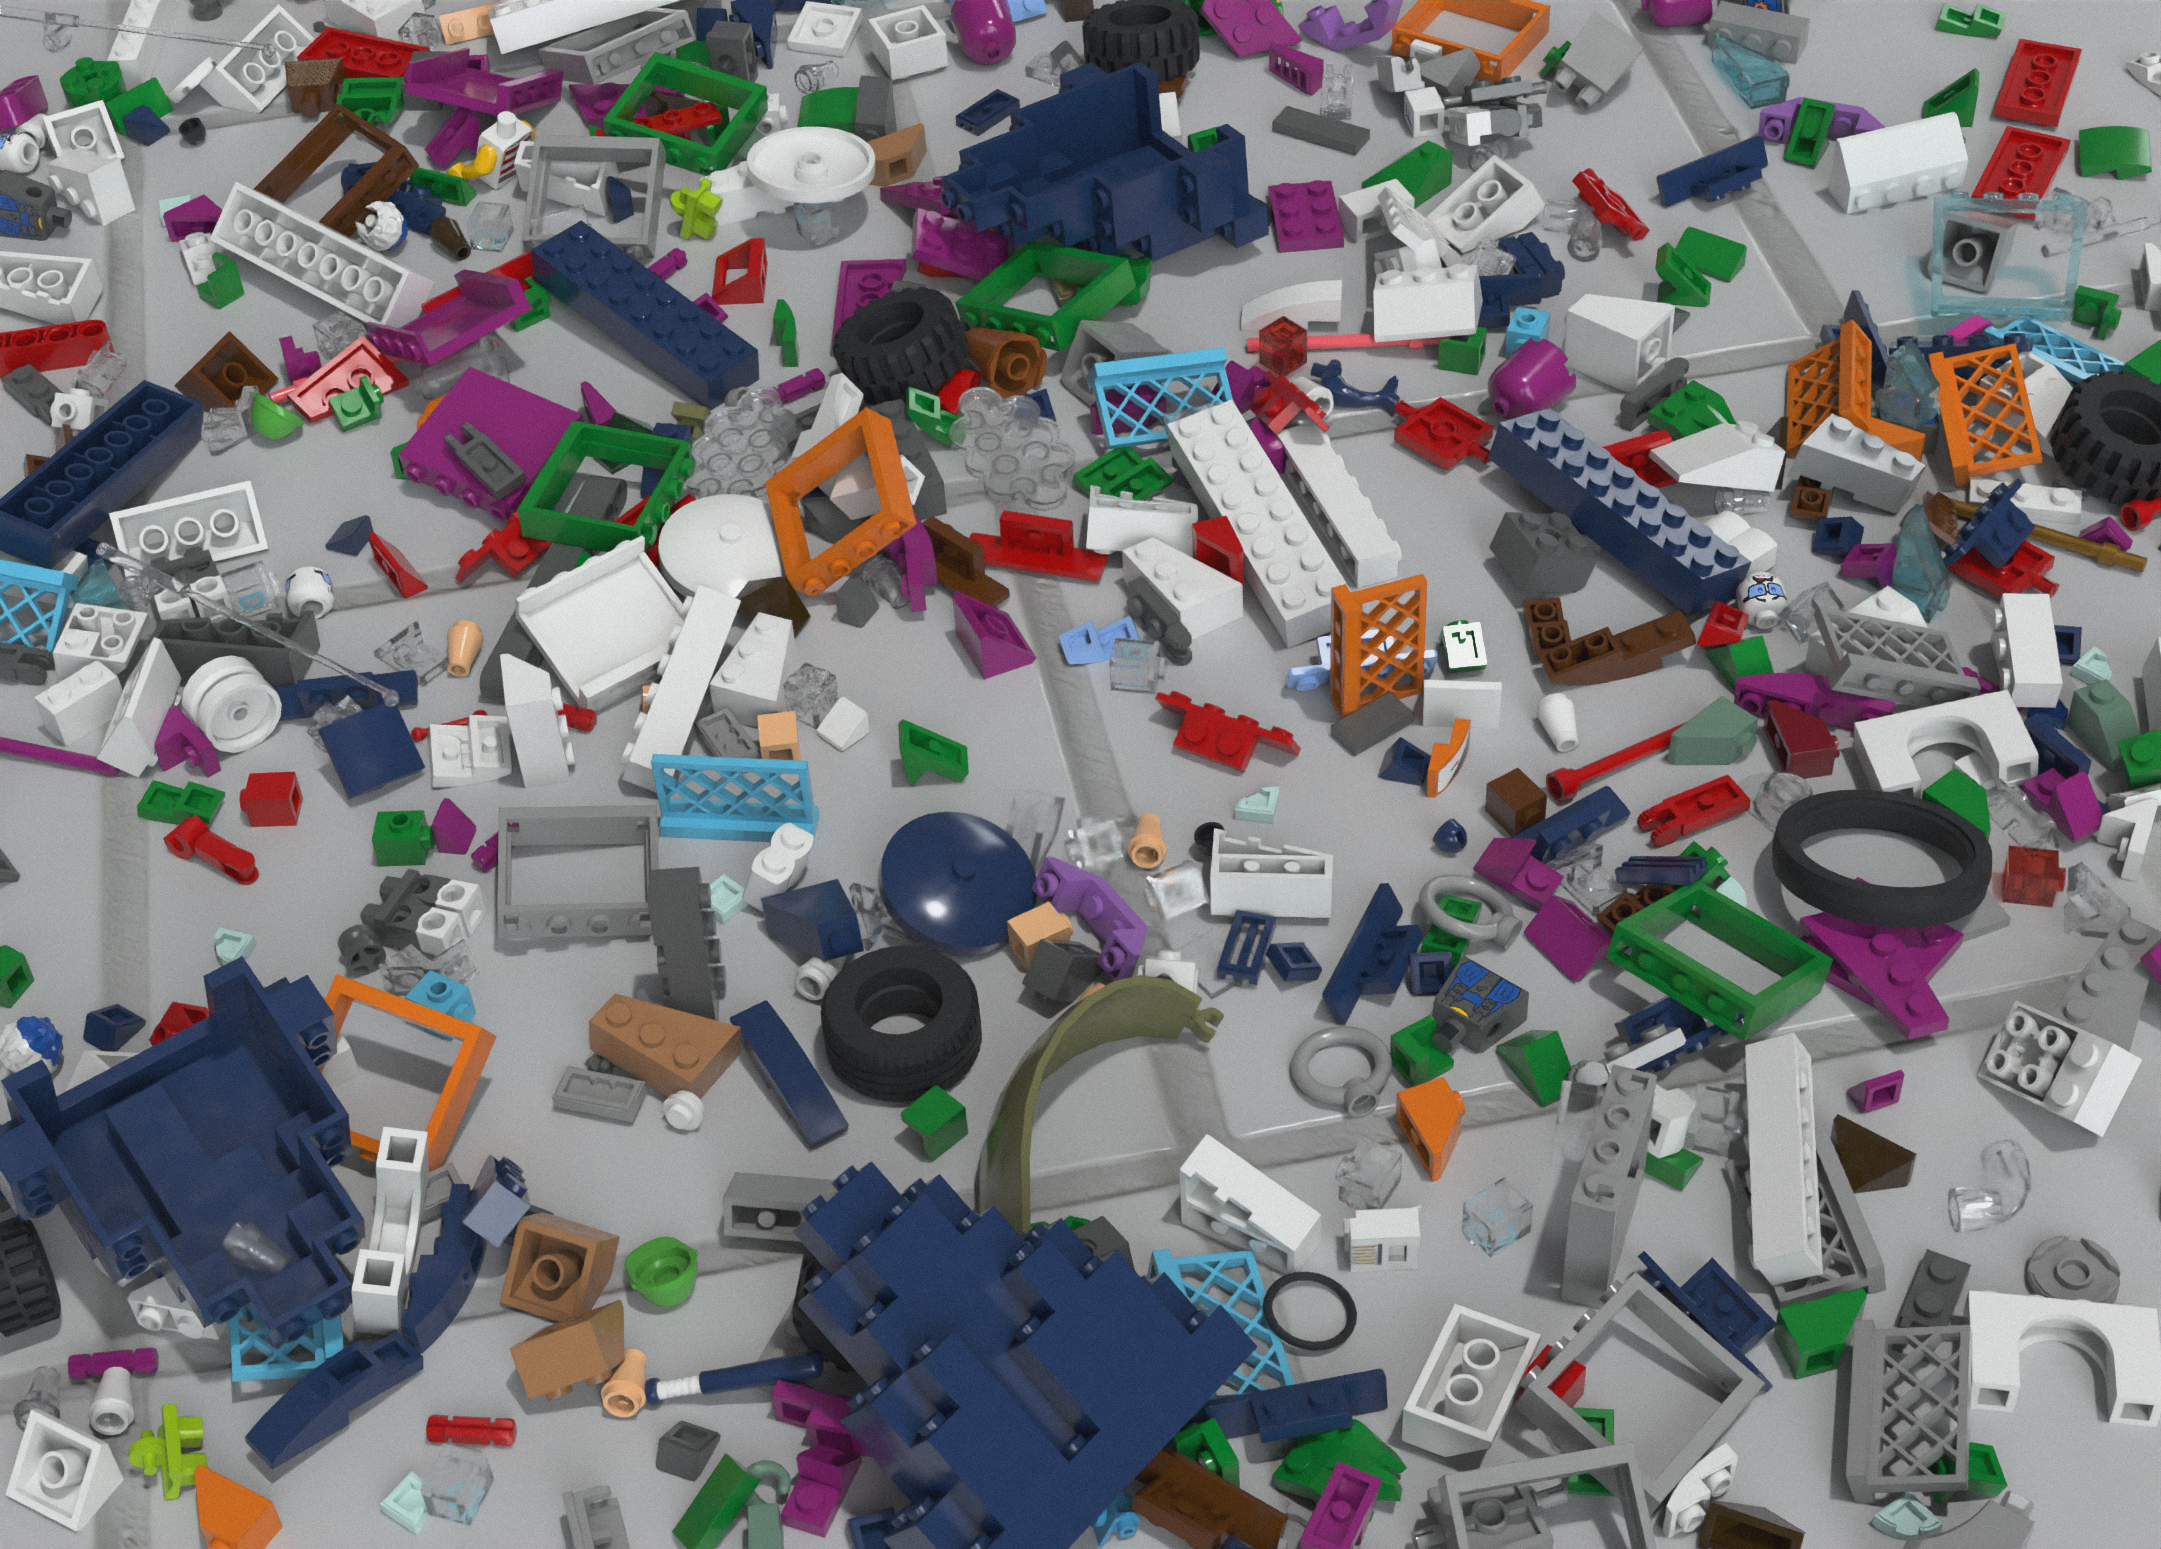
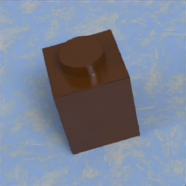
[1485,768,1547,837]

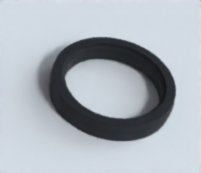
[1772,790,1992,928]

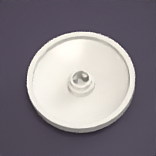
[747,127,876,203]
[658,494,786,598]

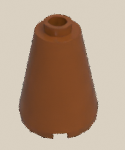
[966,327,1047,400]

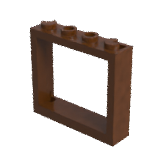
[254,103,419,238]

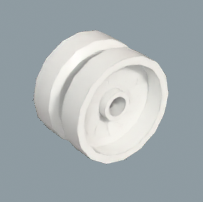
[182,655,282,753]

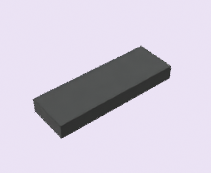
[1272,106,1370,155]

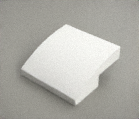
[428,715,512,787]

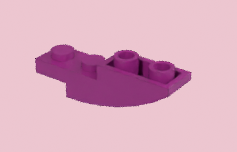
[883,512,938,612]
[1734,673,1896,731]
[771,1379,871,1457]

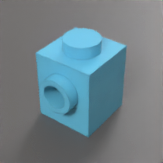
[1505,306,1550,358]
[405,970,476,1041]

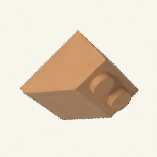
[500,1212,620,1322]
[509,1300,624,1401]

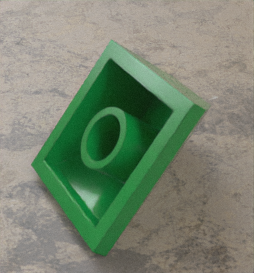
[1362,140,1453,209]

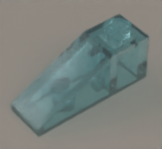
[1711,34,1790,110]
[1891,504,1950,623]

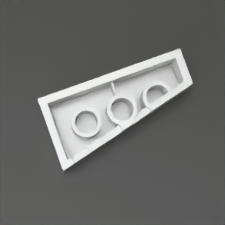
[698,161,844,225]

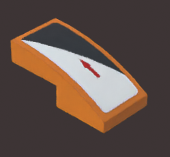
[1427,718,1471,798]

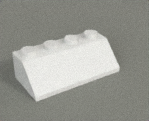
[200,4,315,114]
[1829,112,1968,214]
[109,481,269,582]

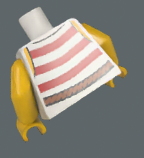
[446,111,538,190]

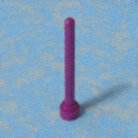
[0,737,120,775]

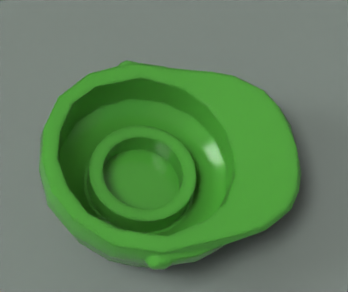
[251,393,304,440]
[625,1236,698,1308]

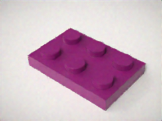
[1268,180,1344,253]
[911,208,1008,281]

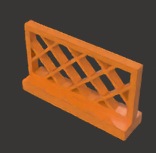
[1786,319,1872,458]
[1929,343,2043,488]
[1330,574,1427,719]

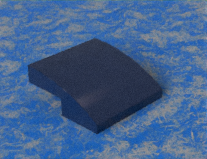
[318,700,425,799]

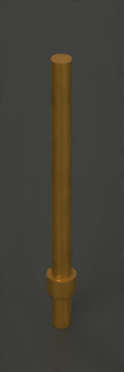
[1934,493,2148,572]

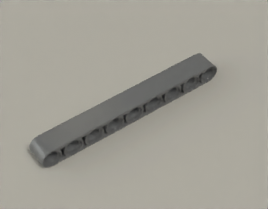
[480,475,627,699]

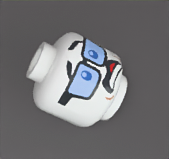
[0,133,40,173]
[285,566,334,619]
[1736,571,1788,629]

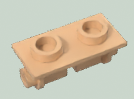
[439,3,494,45]

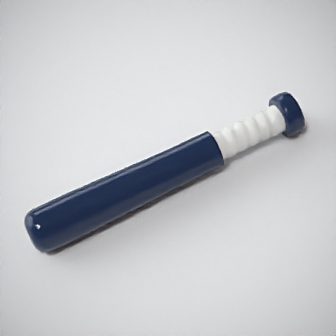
[645,1351,824,1406]

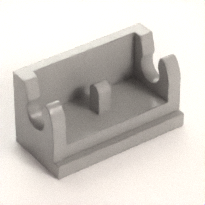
[1376,56,1425,92]
[562,1486,630,1549]

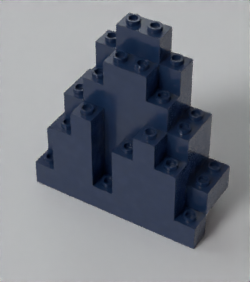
[940,62,1269,262]
[0,956,366,1348]
[793,1161,1258,1549]

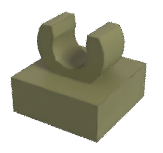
[671,401,716,442]

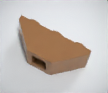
[867,123,927,187]

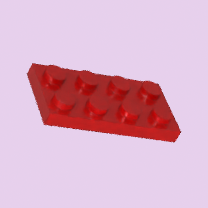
[297,27,430,78]
[1994,39,2082,127]
[1970,126,2071,220]

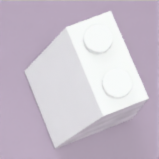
[1562,294,1675,393]

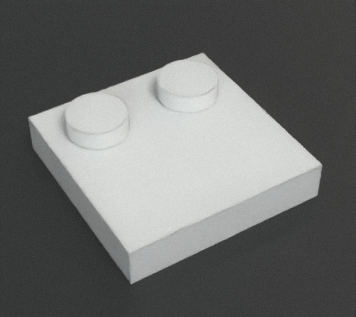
[787,1,863,57]

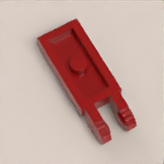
[1636,774,1751,847]

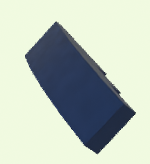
[730,1000,849,1149]

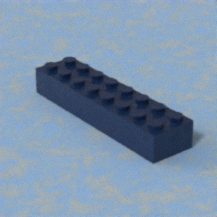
[531,220,759,411]
[0,380,204,569]
[1488,408,1752,615]

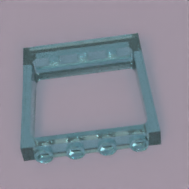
[1931,191,2088,322]

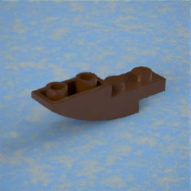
[1538,610,1696,685]

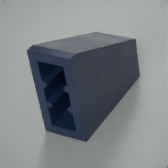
[761,879,864,961]

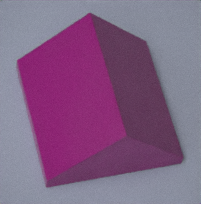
[952,591,1036,679]

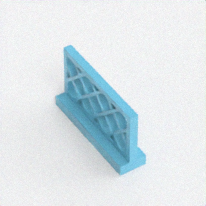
[1982,315,2125,388]
[1086,347,1233,449]
[0,559,79,654]
[651,754,820,844]
[1146,1249,1295,1424]
[229,1254,344,1382]

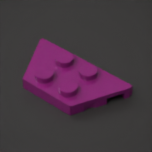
[1199,0,1302,58]
[568,82,685,129]
[880,176,950,215]

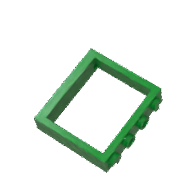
[603,52,768,176]
[955,240,1136,352]
[517,420,696,552]
[1606,880,1833,1042]

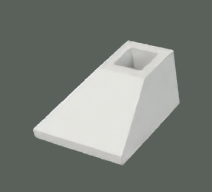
[53,603,149,683]

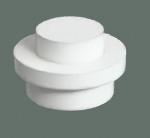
[663,1090,704,1130]

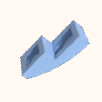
[1058,616,1143,664]

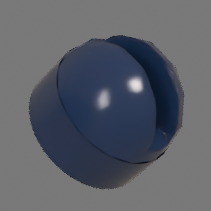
[1433,818,1468,853]

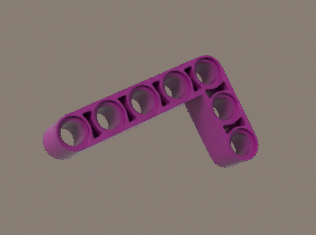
[0,75,48,130]

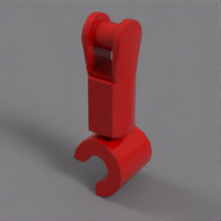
[163,815,259,885]

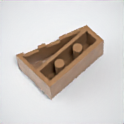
[589,993,741,1099]

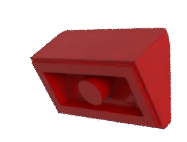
[368,532,428,598]
[1696,601,1749,646]

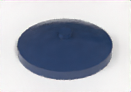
[878,812,1037,956]

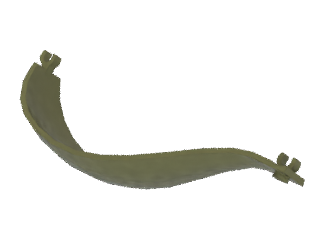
[979,975,1224,1234]

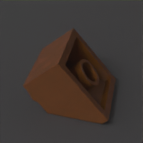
[174,331,279,420]

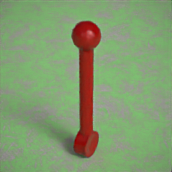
[411,710,488,742]

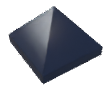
[1410,951,1452,995]

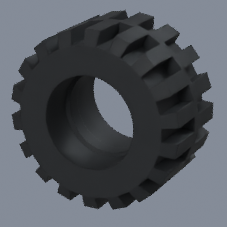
[0,1216,61,1337]

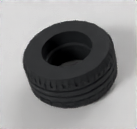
[820,945,982,1103]

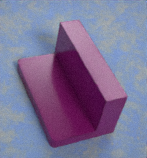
[1524,894,1612,982]

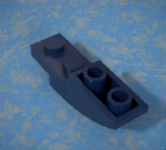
[401,1184,487,1354]
[245,1331,424,1470]

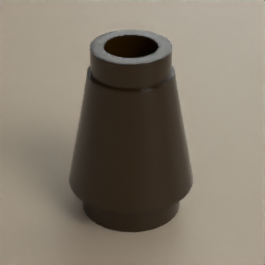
[429,216,471,261]

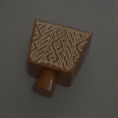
[285,58,347,117]

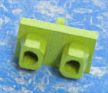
[670,177,723,240]
[128,1404,207,1500]

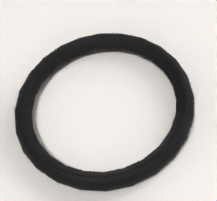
[1263,1271,1357,1351]

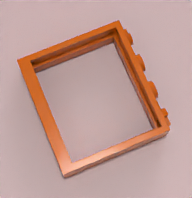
[1391,0,1550,84]
[765,408,917,597]
[318,974,497,1172]

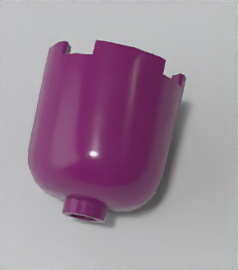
[951,0,1016,65]
[1641,0,1713,28]
[1488,338,1576,420]

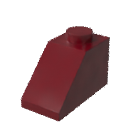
[1763,700,1840,782]

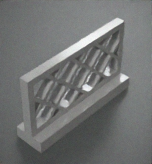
[1813,606,1981,707]
[1725,1125,1886,1309]
[1846,1320,1972,1503]

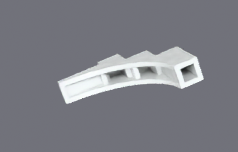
[791,373,925,520]

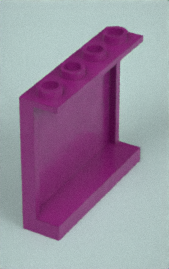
[404,48,564,116]
[365,269,532,366]
[398,366,584,521]

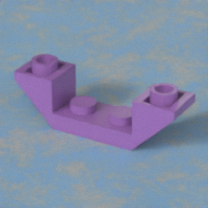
[1298,0,1403,51]
[1758,97,1886,144]
[1032,856,1148,981]

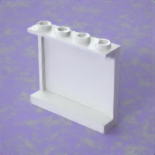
[515,536,686,712]

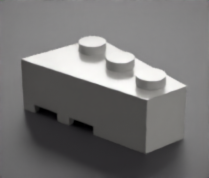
[1787,414,1926,514]

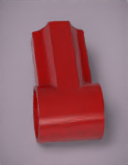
[934,368,980,415]

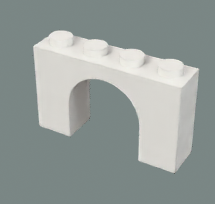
[1854,689,2039,799]
[351,1126,429,1335]
[1962,1290,2161,1427]

